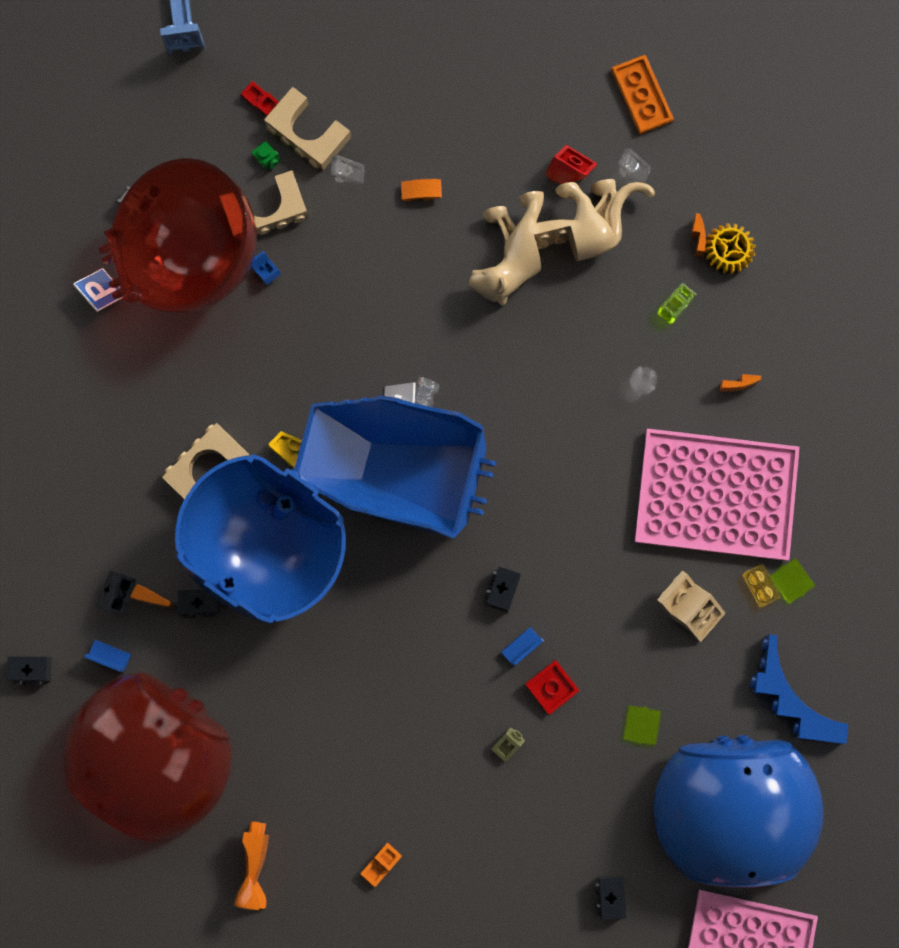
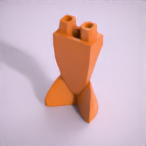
[234,821,269,910]

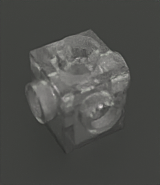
[629,366,658,396]

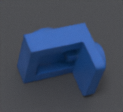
[249,251,281,285]

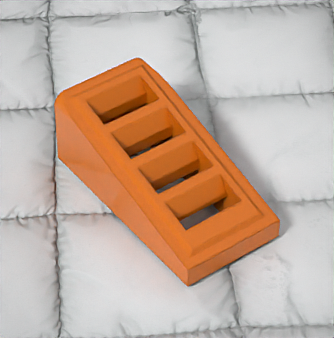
[130,584,174,608]

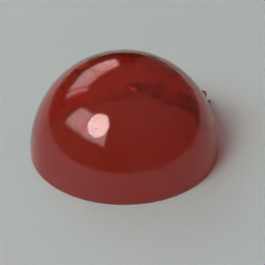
[99,158,257,313]

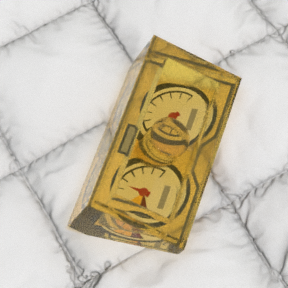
[742,563,781,608]

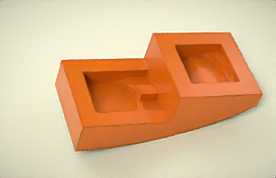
[401,179,442,202]
[690,213,706,257]
[719,374,761,392]
[360,843,402,888]

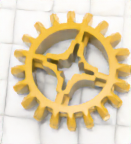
[704,223,756,274]

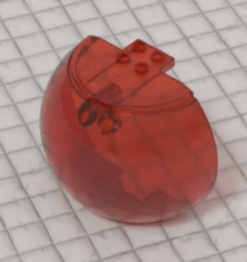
[64,671,231,842]

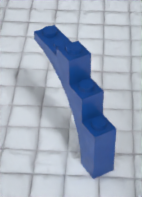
[750,634,848,744]

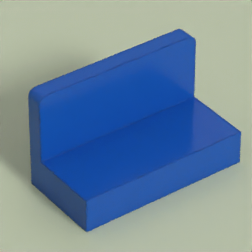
[501,627,544,667]
[84,640,132,672]

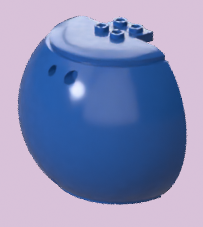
[175,454,346,624]
[653,735,824,888]

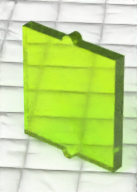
[770,558,816,604]
[624,705,661,745]

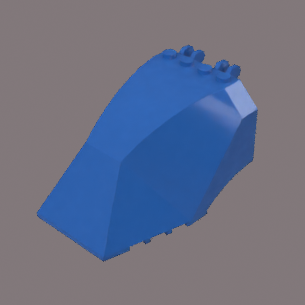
[294,395,497,539]

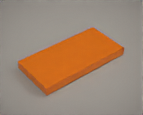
[611,55,674,135]

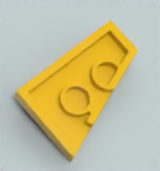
[268,431,302,469]

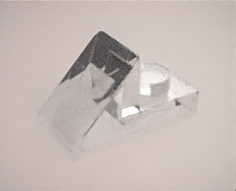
[618,148,652,183]
[331,155,365,184]

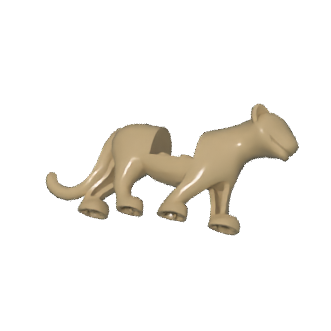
[468,179,655,305]

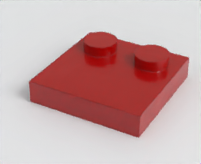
[524,660,580,715]

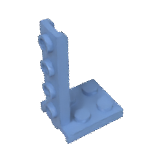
[160,0,205,54]

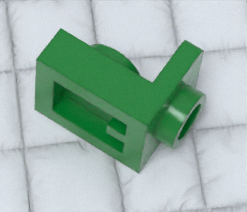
[251,141,280,171]

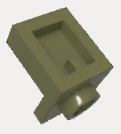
[491,727,525,763]

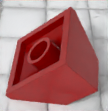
[545,145,597,184]

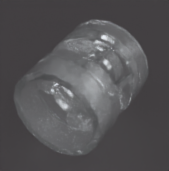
[415,377,440,407]

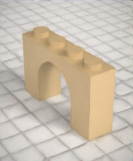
[264,87,351,170]
[221,171,308,241]
[162,423,250,499]

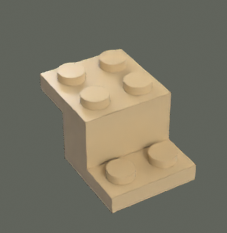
[657,571,725,642]

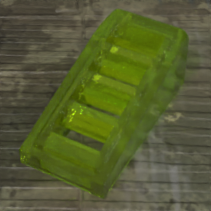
[658,283,697,324]

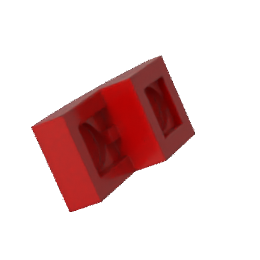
[240,80,279,116]

